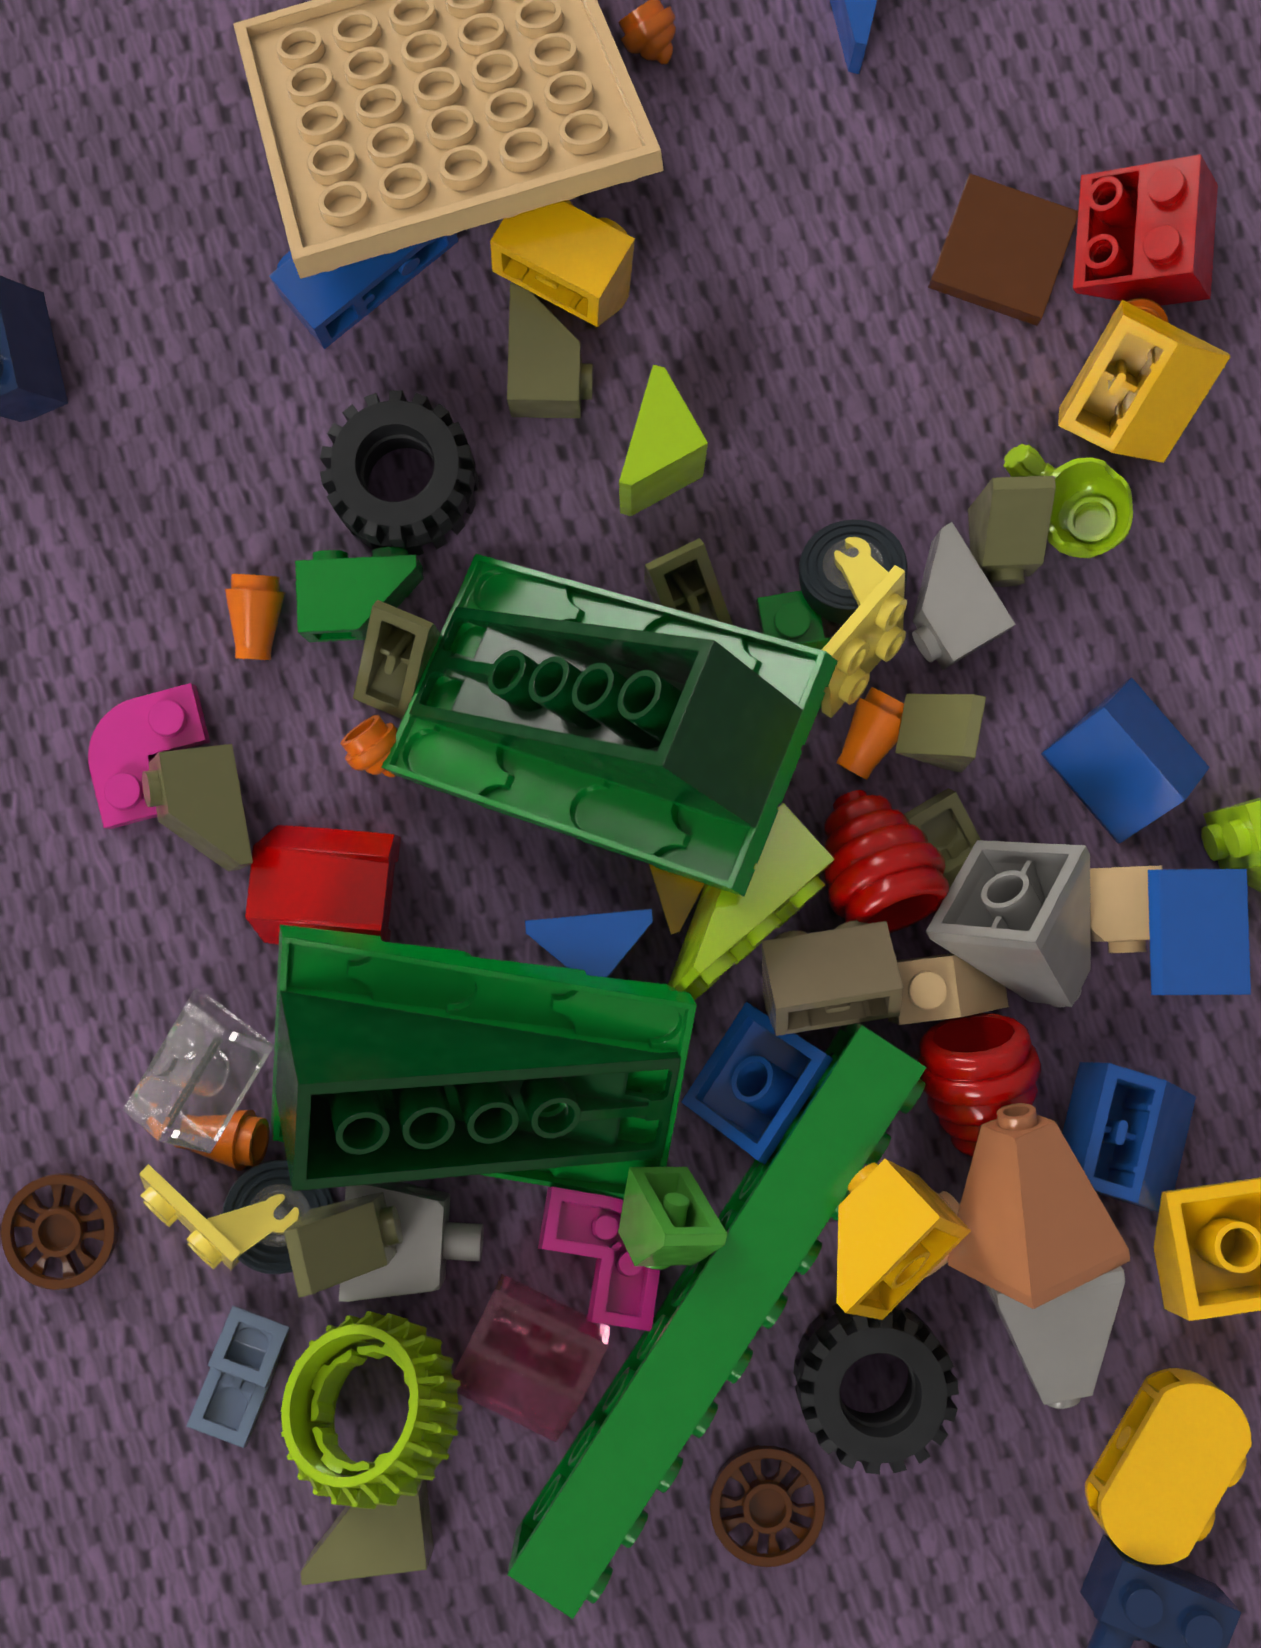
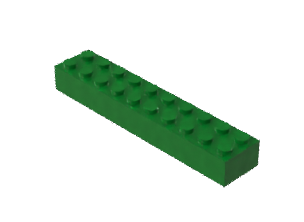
[507,1023,927,1619]

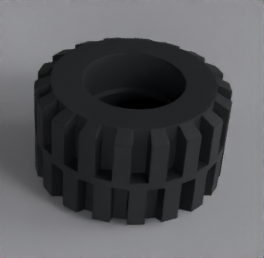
[320,390,478,555]
[793,1304,959,1475]

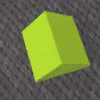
[619,364,708,516]

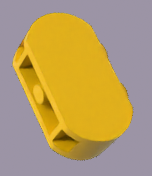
[1085,1368,1252,1565]

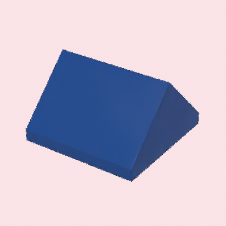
[1041,678,1210,844]
[1148,869,1251,995]
[525,909,653,978]
[681,1002,833,1164]

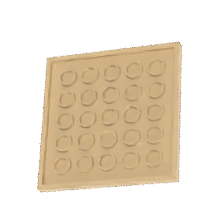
[233,0,664,279]

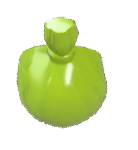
[1003,444,1133,558]

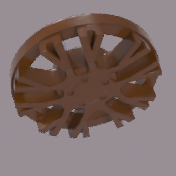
[1,1173,119,1290]
[710,1445,825,1567]

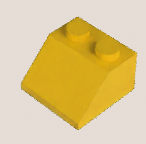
[836,1159,971,1320]
[1153,1177,1261,1321]

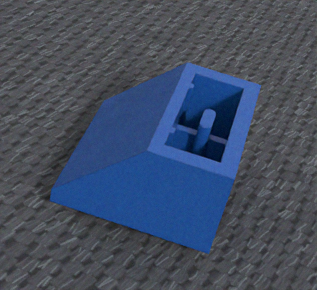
[1062,1062,1196,1212]

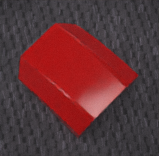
[245,825,401,945]

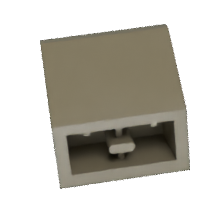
[762,921,904,1036]

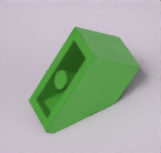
[618,1167,727,1270]

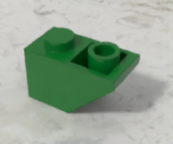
[295,547,424,642]

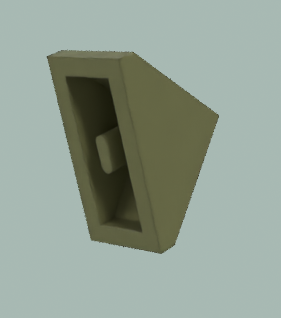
[644,538,733,625]
[353,600,441,719]
[895,694,986,773]

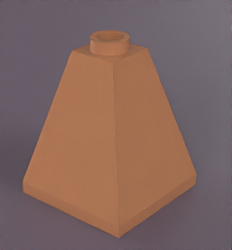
[948,1103,1130,1309]

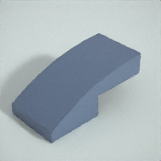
[186,1306,291,1448]

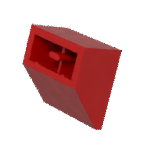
[1073,154,1218,306]

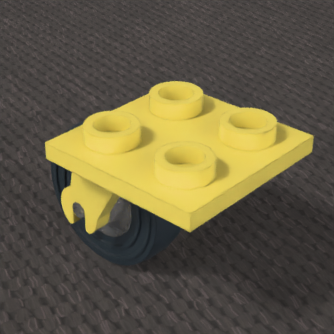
[799,519,908,718]
[139,1160,334,1274]

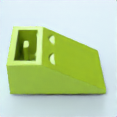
[668,803,835,1001]

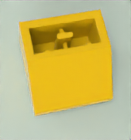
[490,200,635,327]
[1058,300,1231,463]

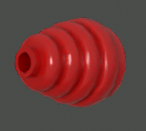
[824,790,949,933]
[918,1013,1041,1158]

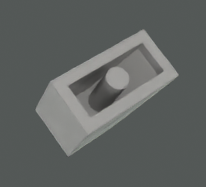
[912,522,1015,670]

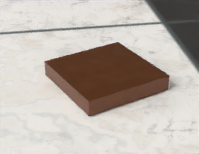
[928,173,1078,326]

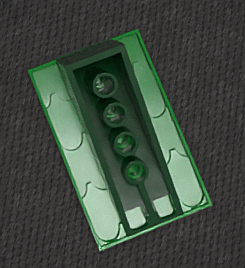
[381,553,838,897]
[271,925,697,1199]

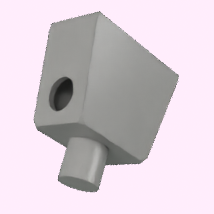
[339,1182,484,1302]

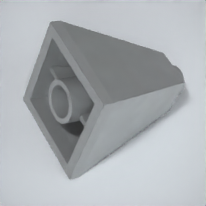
[926,840,1091,1007]
[984,1266,1125,1409]

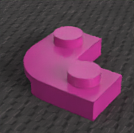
[88,683,210,829]
[538,1187,660,1331]

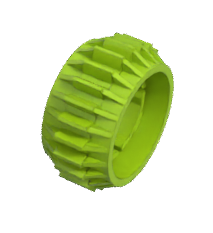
[281,1311,462,1509]

